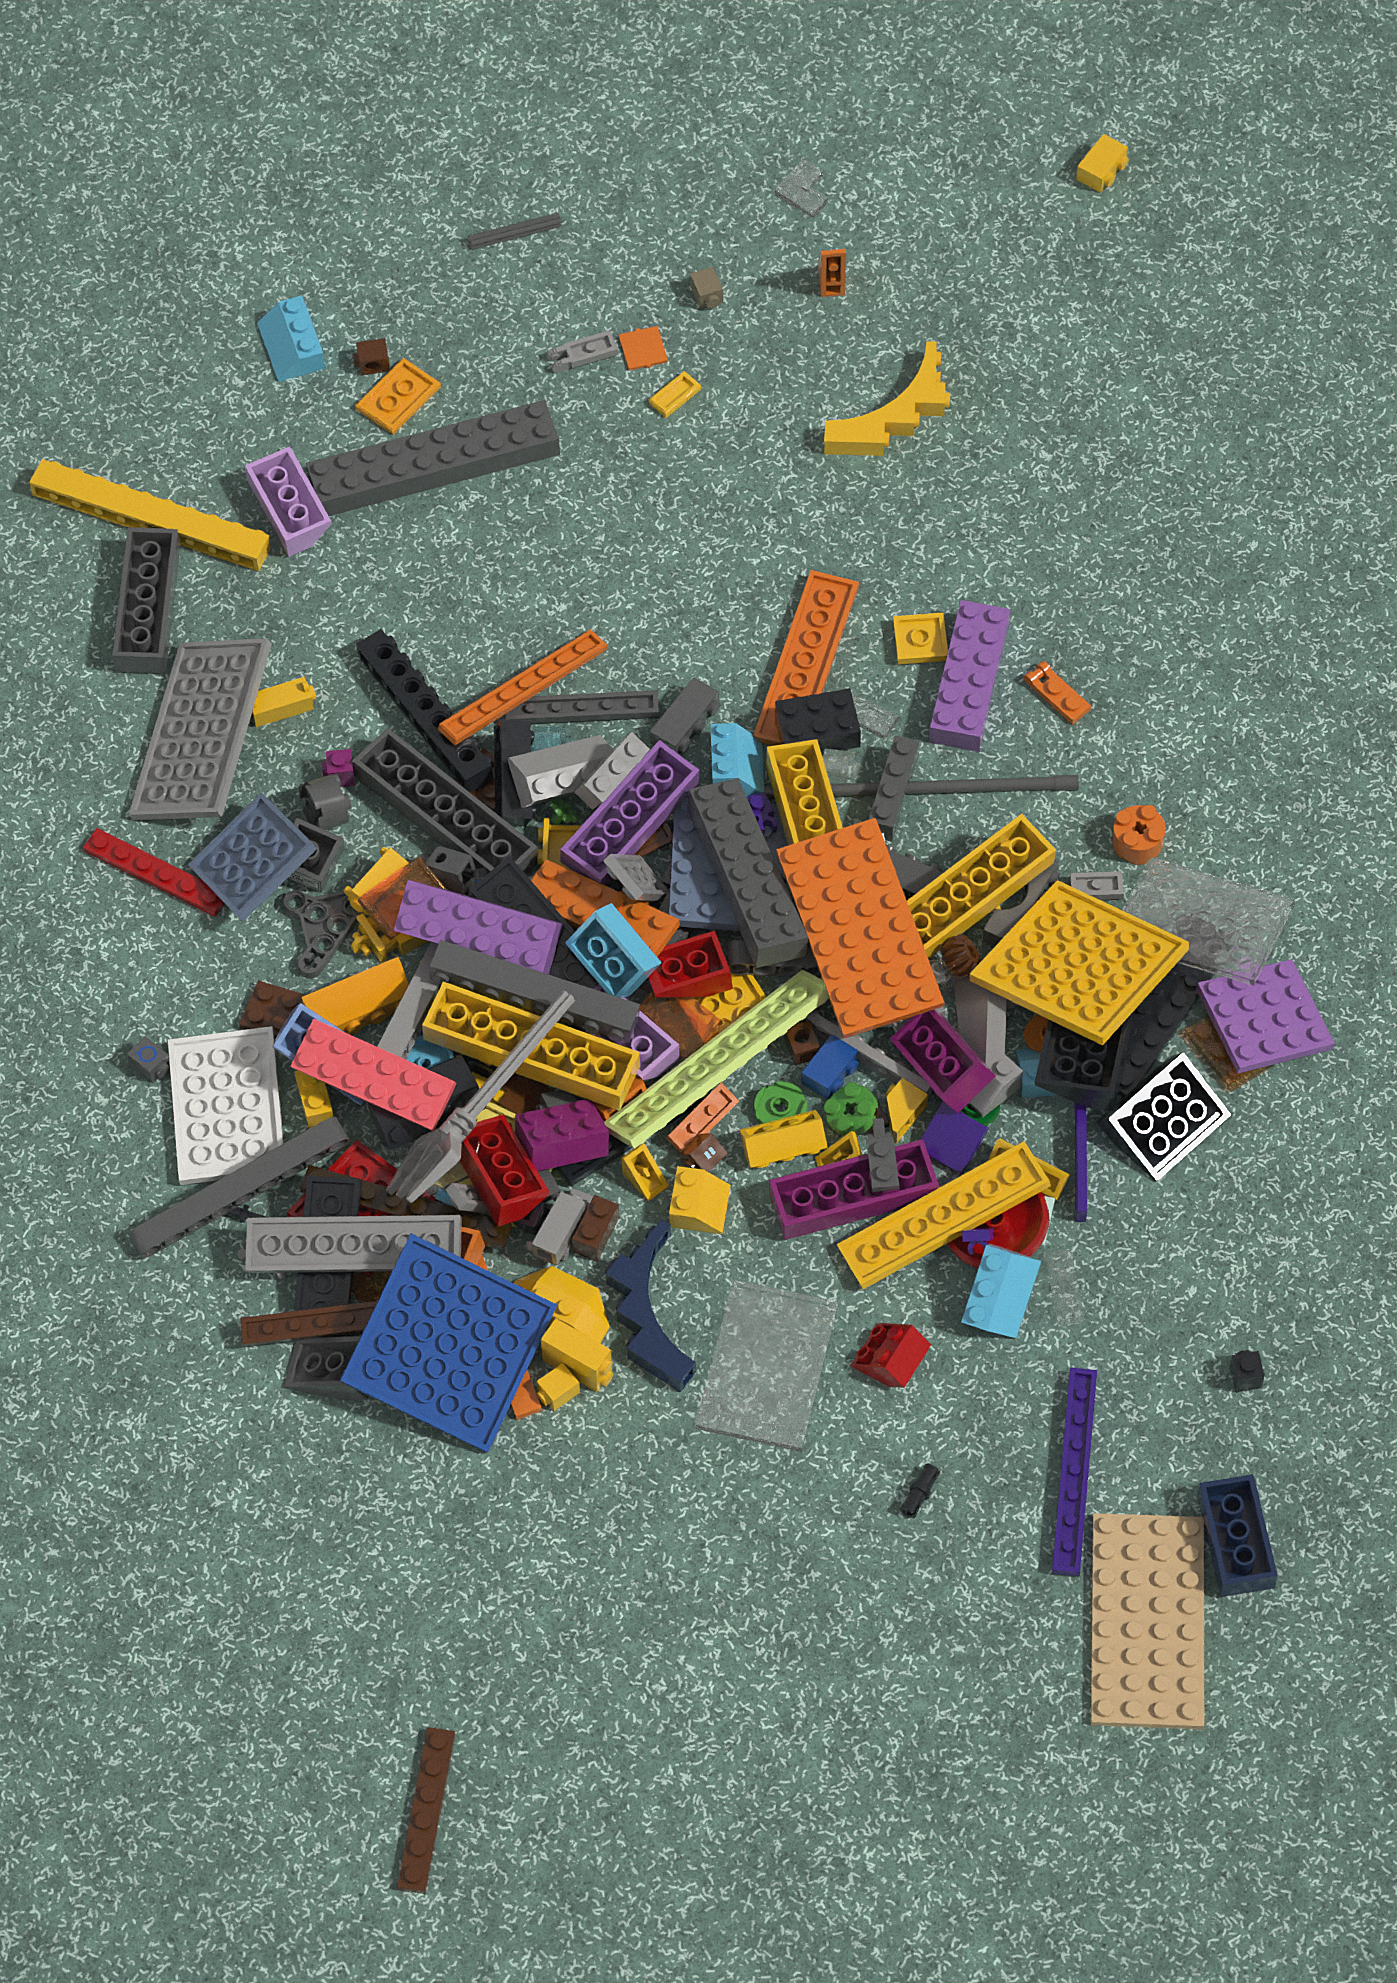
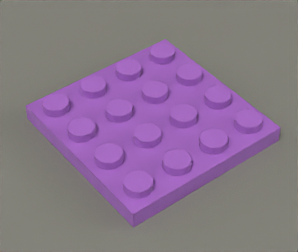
[1196,959,1335,1073]

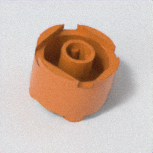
[1112,805,1166,865]

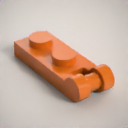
[1023,661,1091,725]

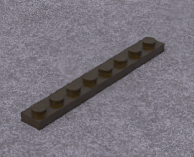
[300,1165,512,1251]

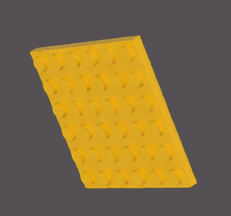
[970,880,1189,1045]

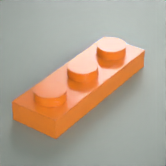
[665,1082,739,1153]

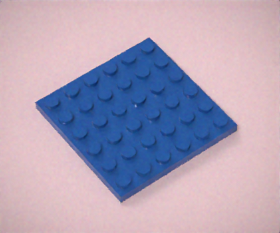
[339,1233,557,1453]

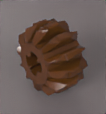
[940,934,981,980]

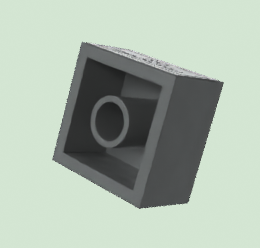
[288,818,344,892]

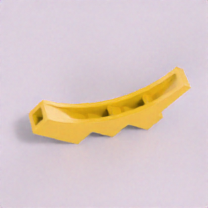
[824,341,950,456]

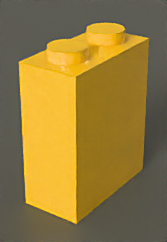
[541,1318,614,1393]

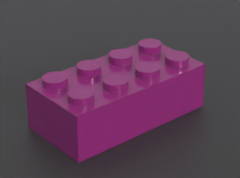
[890,1009,996,1113]

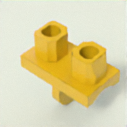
[351,913,398,963]

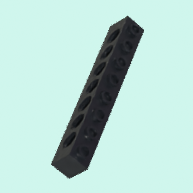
[356,629,494,793]

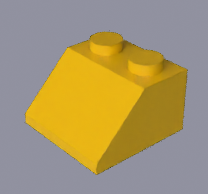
[669,1166,731,1234]

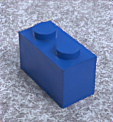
[801,1034,859,1100]

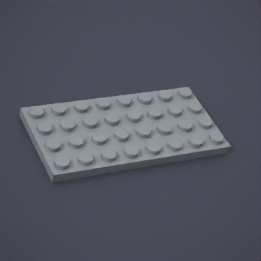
[128,638,272,820]

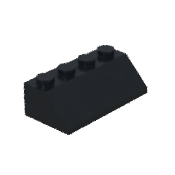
[366,1054,487,1151]

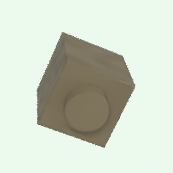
[690,267,723,310]

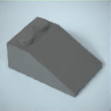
[284,1336,368,1400]

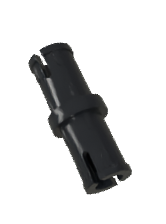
[900,1464,940,1518]

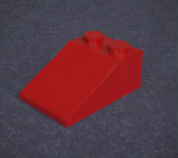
[648,931,733,997]

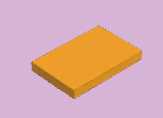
[355,358,441,435]

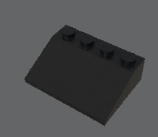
[1035,1013,1132,1111]
[1096,1053,1231,1181]

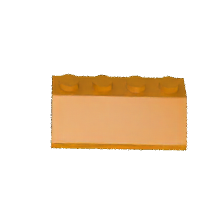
[302,957,409,1034]

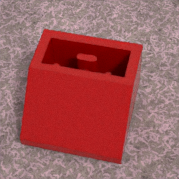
[851,1323,931,1388]

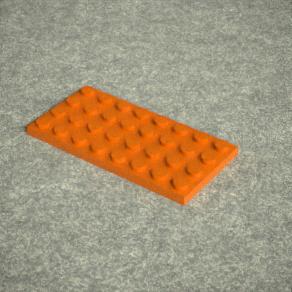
[776,818,944,1039]

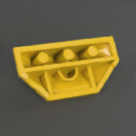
[514,1266,610,1343]

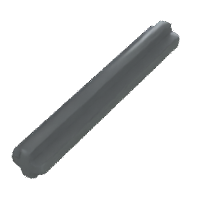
[468,213,562,249]

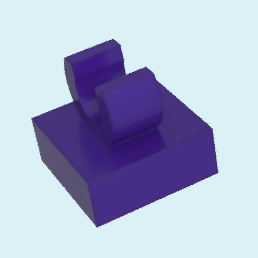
[962,1228,994,1254]

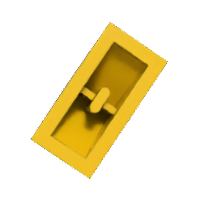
[815,1131,862,1167]
[622,1143,669,1201]

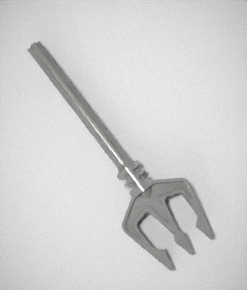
[386,990,575,1203]

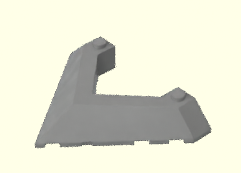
[953,960,1023,1117]

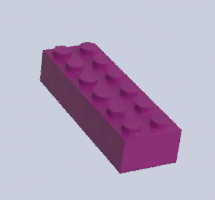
[769,1139,939,1240]

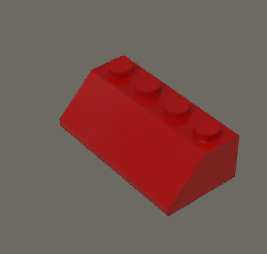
[459,1114,550,1226]

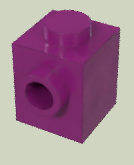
[322,749,355,787]

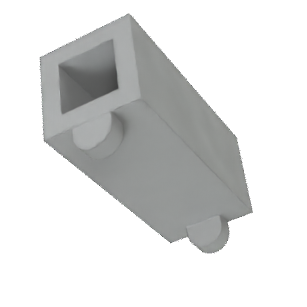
[525,1192,586,1266]

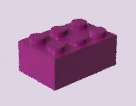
[515,1099,609,1171]

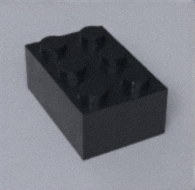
[775,688,861,754]

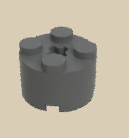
[299,773,351,830]

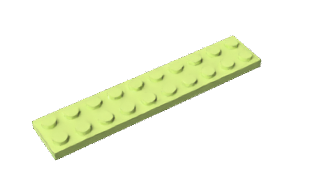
[604,969,829,1148]

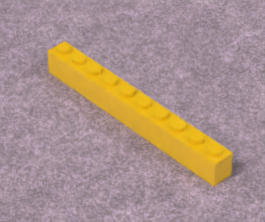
[29,459,271,571]

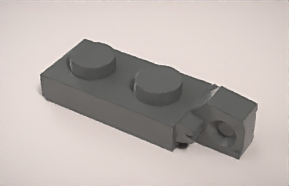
[866,1118,899,1192]

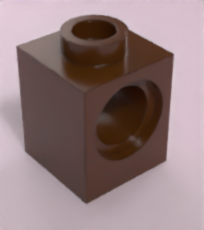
[353,338,390,376]
[784,1020,820,1066]

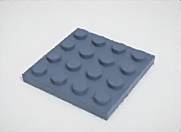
[188,792,318,921]

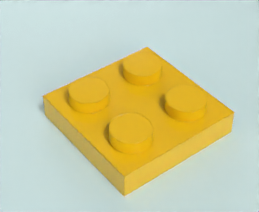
[893,613,948,665]

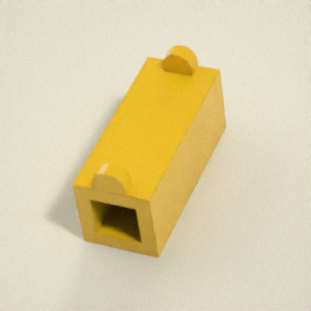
[251,677,316,727]
[343,847,410,916]

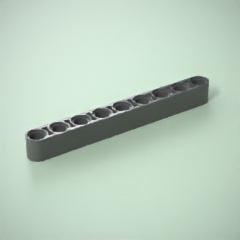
[129,1117,350,1258]

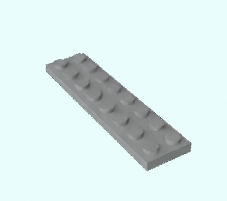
[245,1215,462,1273]

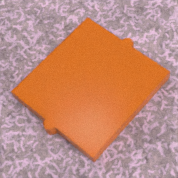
[618,326,668,371]

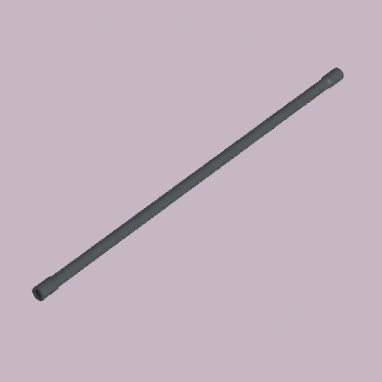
[686,775,1079,799]

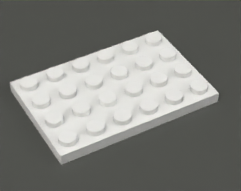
[168,1026,284,1185]

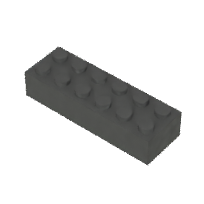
[112,527,181,674]

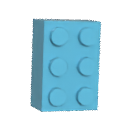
[565,903,662,999]

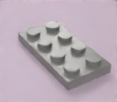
[603,854,669,901]

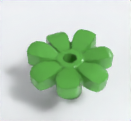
[550,798,580,825]

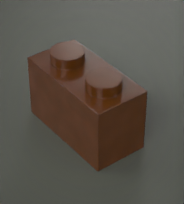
[572,1195,620,1262]

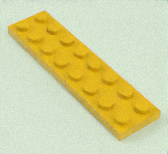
[837,1141,1051,1289]

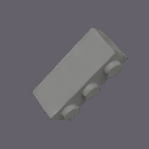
[574,732,650,810]

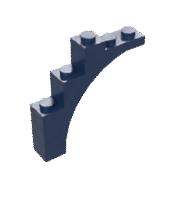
[605,1219,696,1393]

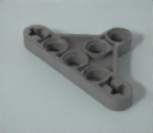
[283,875,365,979]

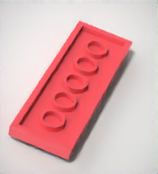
[290,1019,457,1132]

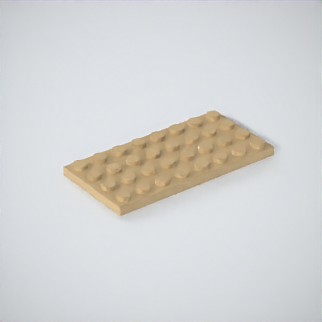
[1091,1513,1204,1730]

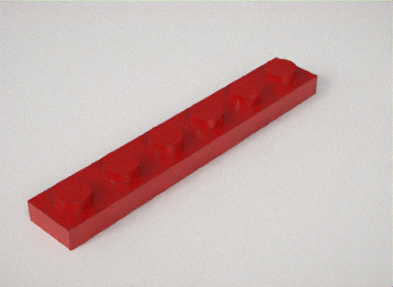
[83,828,225,917]

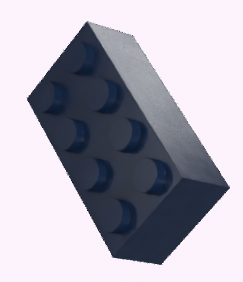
[1197,1474,1278,1597]

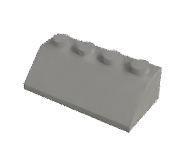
[507,735,613,808]

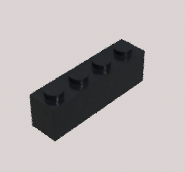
[494,719,536,826]

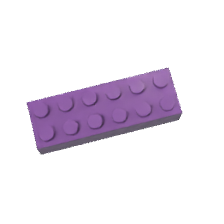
[929,600,1011,752]
[560,740,700,886]
[394,880,563,974]

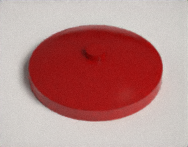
[947,1191,1050,1269]

